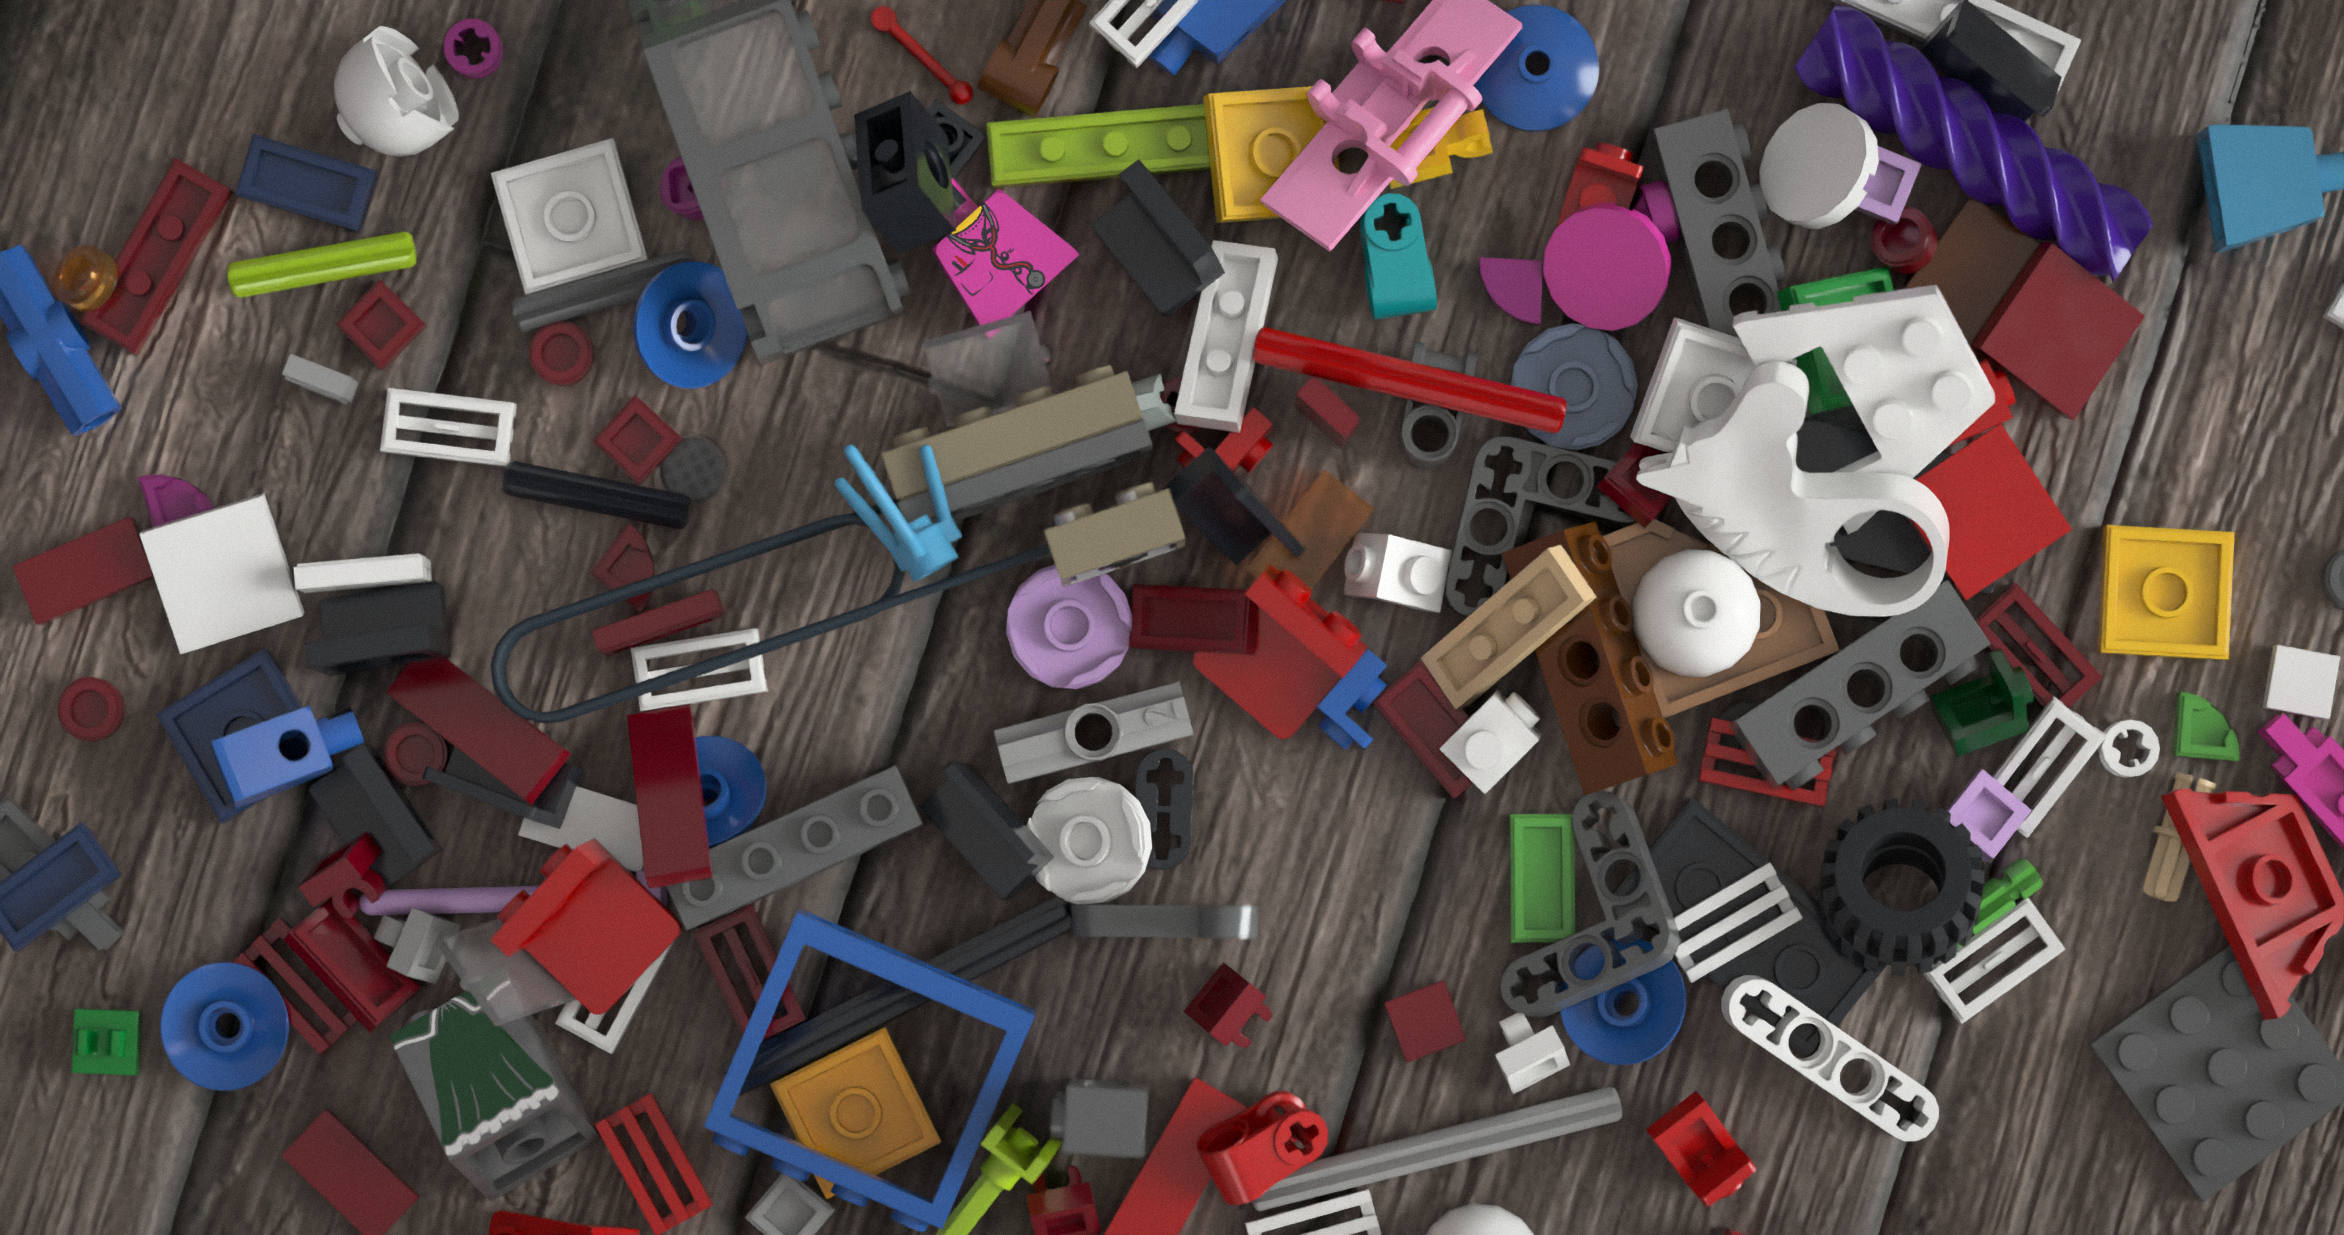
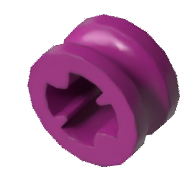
[444,18,504,79]

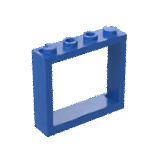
[704,908,1035,1232]

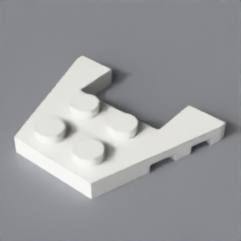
[1733,285,1995,534]

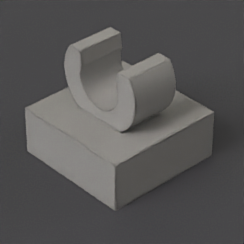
[374,907,461,984]

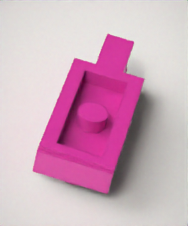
[2257,713,2344,851]

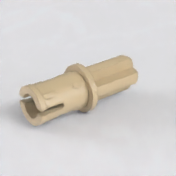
[2142,772,2216,902]

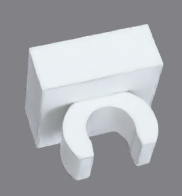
[1495,1013,1570,1094]

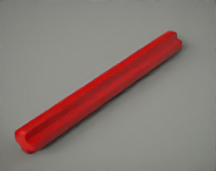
[1252,327,1567,434]

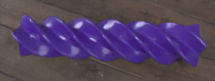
[1794,5,2153,283]

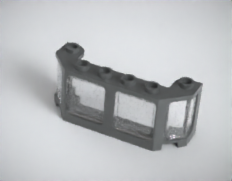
[628,0,911,365]

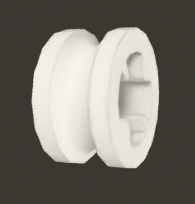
[2097,719,2160,778]

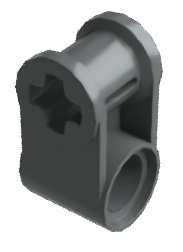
[1399,341,1478,469]

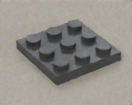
[2087,943,2344,1202]

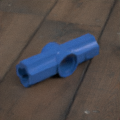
[0,244,123,437]

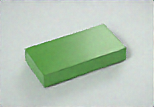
[1509,814,1575,942]

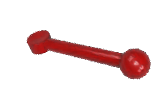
[871,6,974,105]

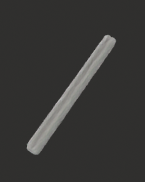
[1252,1087,1623,1211]

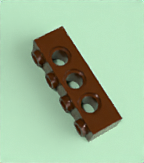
[1502,521,1679,795]

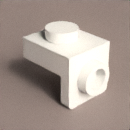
[1344,533,1452,613]
[1440,690,1542,794]

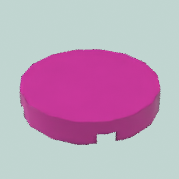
[1543,202,1672,331]

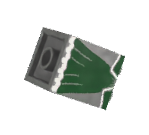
[389,971,602,1202]

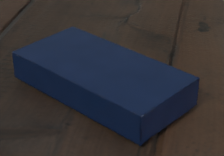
[235,134,378,233]
[0,822,123,952]

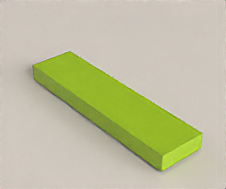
[986,104,1211,189]

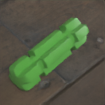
[1957,859,2043,948]

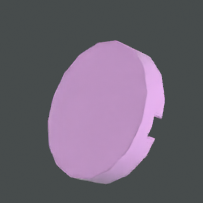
[1006,565,1132,690]

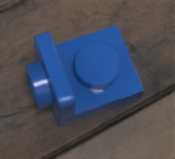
[1316,649,1387,751]

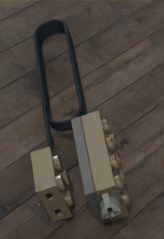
[490,366,1185,724]

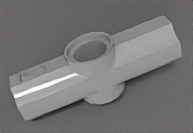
[994,681,1194,784]

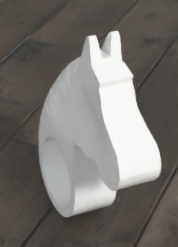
[1636,361,1950,617]

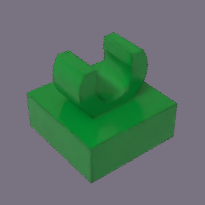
[71,1008,143,1075]

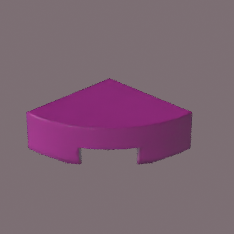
[1478,257,1543,326]
[138,474,215,527]

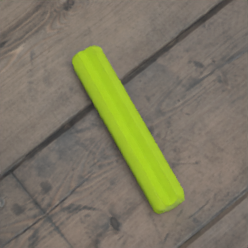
[227,232,417,298]

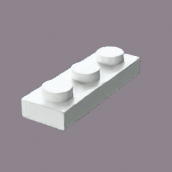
[1174,240,1278,433]

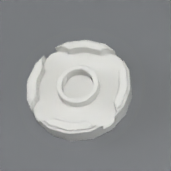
[1759,103,1879,229]
[1027,777,1152,904]

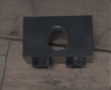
[854,91,956,254]

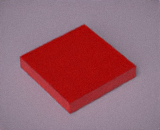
[1906,423,2072,601]

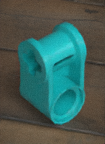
[1360,193,1437,320]

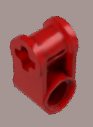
[1196,1091,1329,1205]

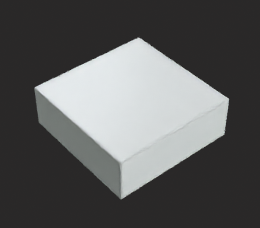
[2262,645,2340,720]

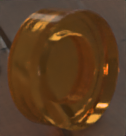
[54,245,118,312]

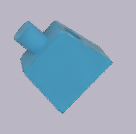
[2196,124,2344,253]

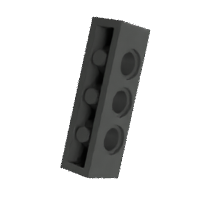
[1649,109,1785,338]
[1729,580,1991,791]
[667,765,925,931]
[1051,1078,1148,1158]

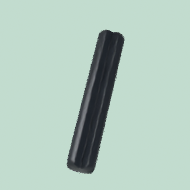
[503,461,691,529]

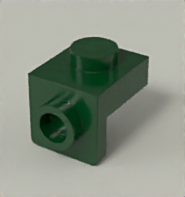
[1931,648,2033,757]

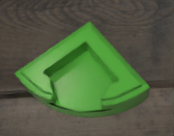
[2172,692,2240,762]

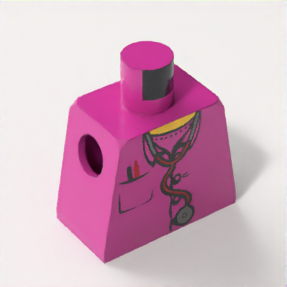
[930,178,1079,336]

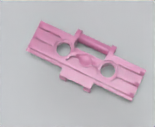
[1260,0,1522,252]

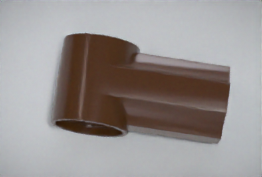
[977,0,1087,118]

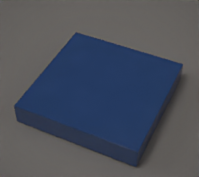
[155,648,334,824]

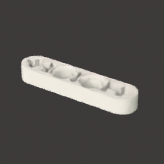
[1721,975,1939,1141]

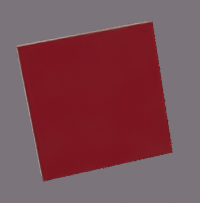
[1971,242,2145,420]

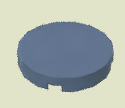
[1510,323,1638,452]

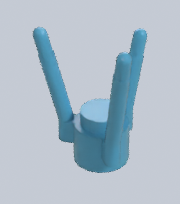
[835,445,962,582]

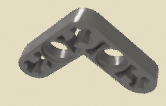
[1444,436,1637,618]
[1500,790,1680,1019]
[1070,904,1258,939]

